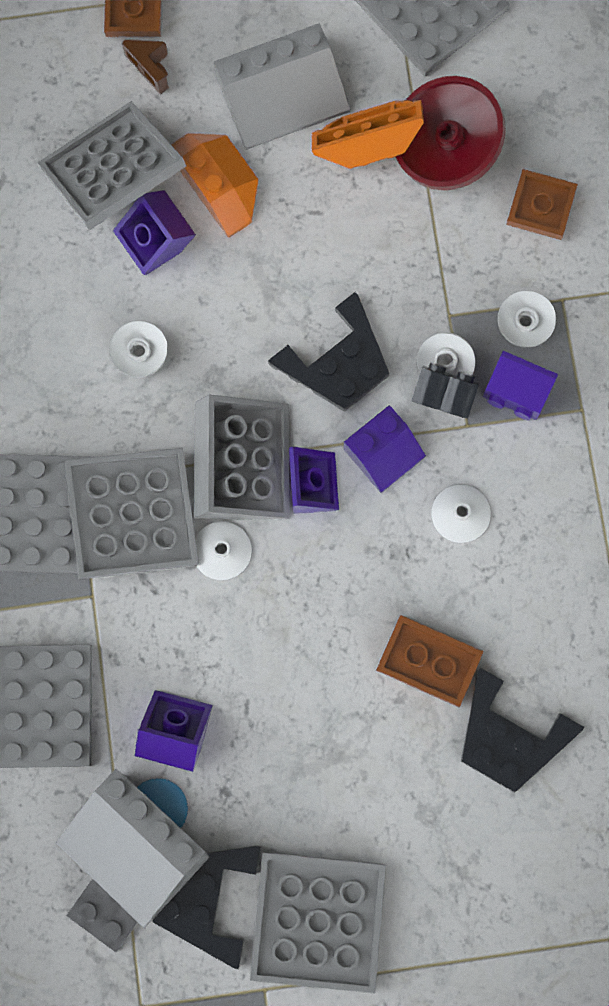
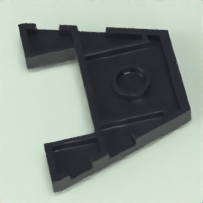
[268,292,389,412]
[460,667,584,793]
[153,845,261,969]

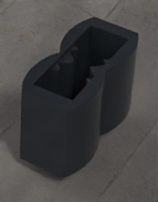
[412,363,479,419]

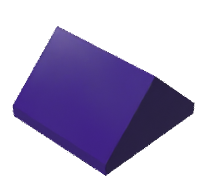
[289,447,339,514]

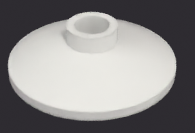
[498,291,556,348]
[109,321,168,378]
[417,332,476,376]
[431,485,491,543]
[195,521,252,580]

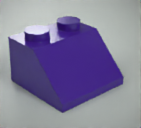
[113,190,196,275]
[483,350,558,420]
[343,405,426,493]
[134,690,213,772]

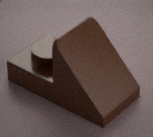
[122,39,169,95]

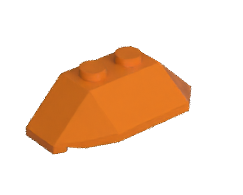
[312,100,424,169]
[171,133,259,238]

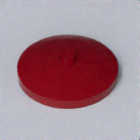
[395,76,506,190]

